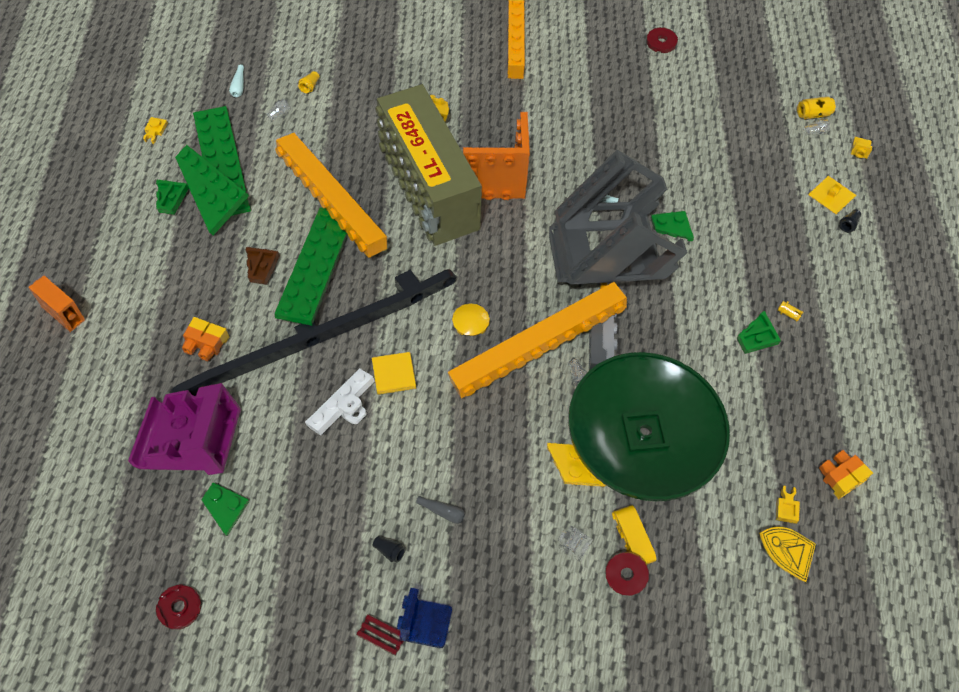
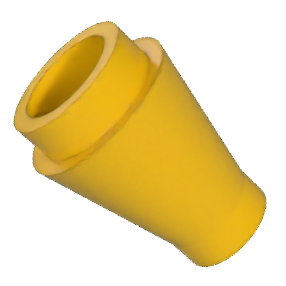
[298,71,320,93]

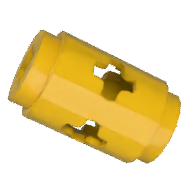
[797,96,836,119]

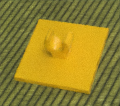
[808,176,856,214]

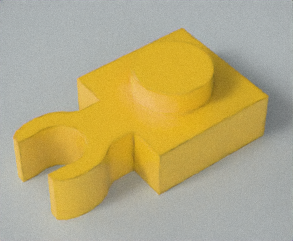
[144,117,168,144]
[776,485,800,524]

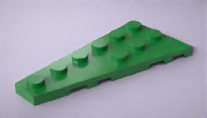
[175,145,249,236]

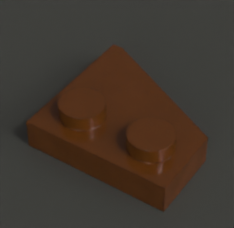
[245,247,280,285]

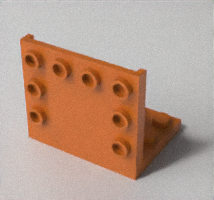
[463,112,530,200]

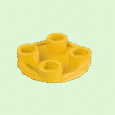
[452,303,490,336]

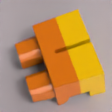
[182,317,229,361]
[819,450,873,500]

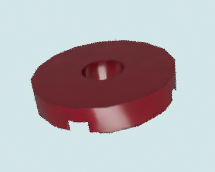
[646,27,678,53]
[606,551,649,596]
[156,585,202,630]

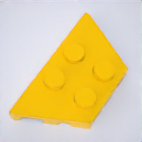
[547,443,606,487]

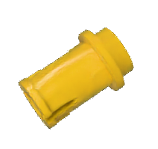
[778,301,803,322]

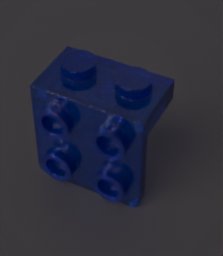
[397,588,452,648]

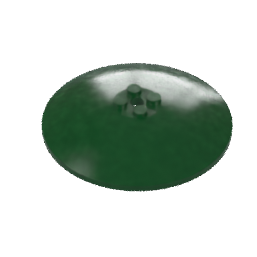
[568,352,730,501]

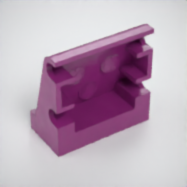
[128,383,241,475]

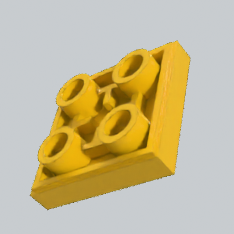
[372,352,416,395]

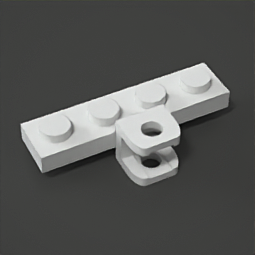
[305,369,375,435]

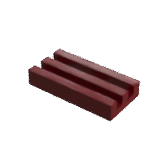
[356,614,406,656]

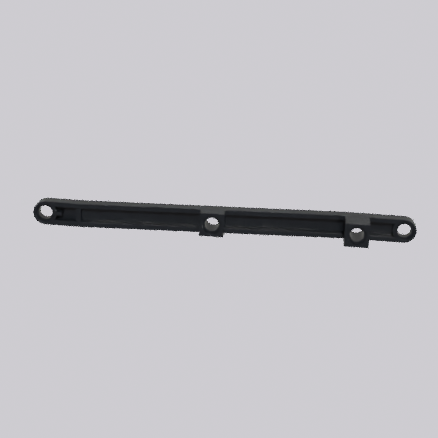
[170,269,457,396]

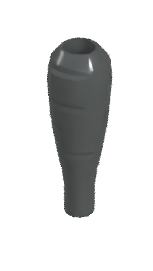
[416,496,465,524]

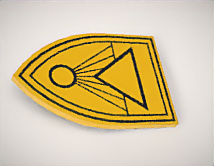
[759,527,816,582]

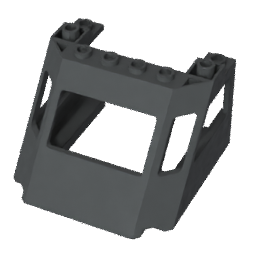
[549,150,687,284]

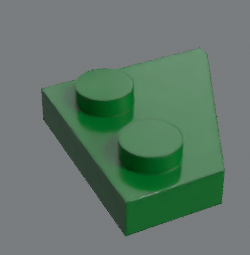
[156,179,189,215]
[651,211,694,241]
[737,311,781,354]
[201,482,249,536]

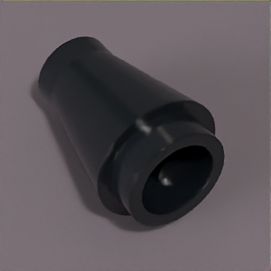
[840,209,862,233]
[372,536,405,563]

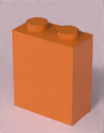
[28,275,85,332]

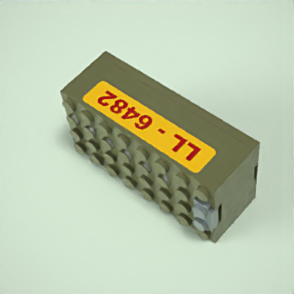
[375,84,482,246]

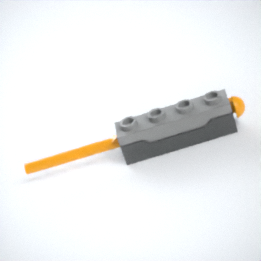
[589,282,617,370]

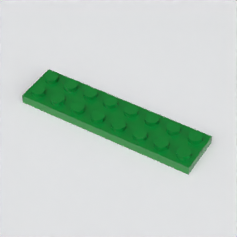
[193,106,251,216]
[274,207,348,326]

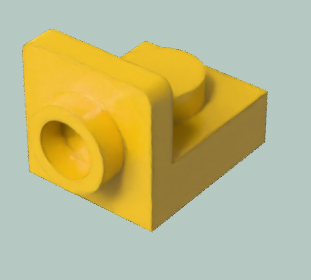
[850,137,872,159]

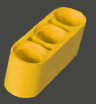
[612,505,656,564]

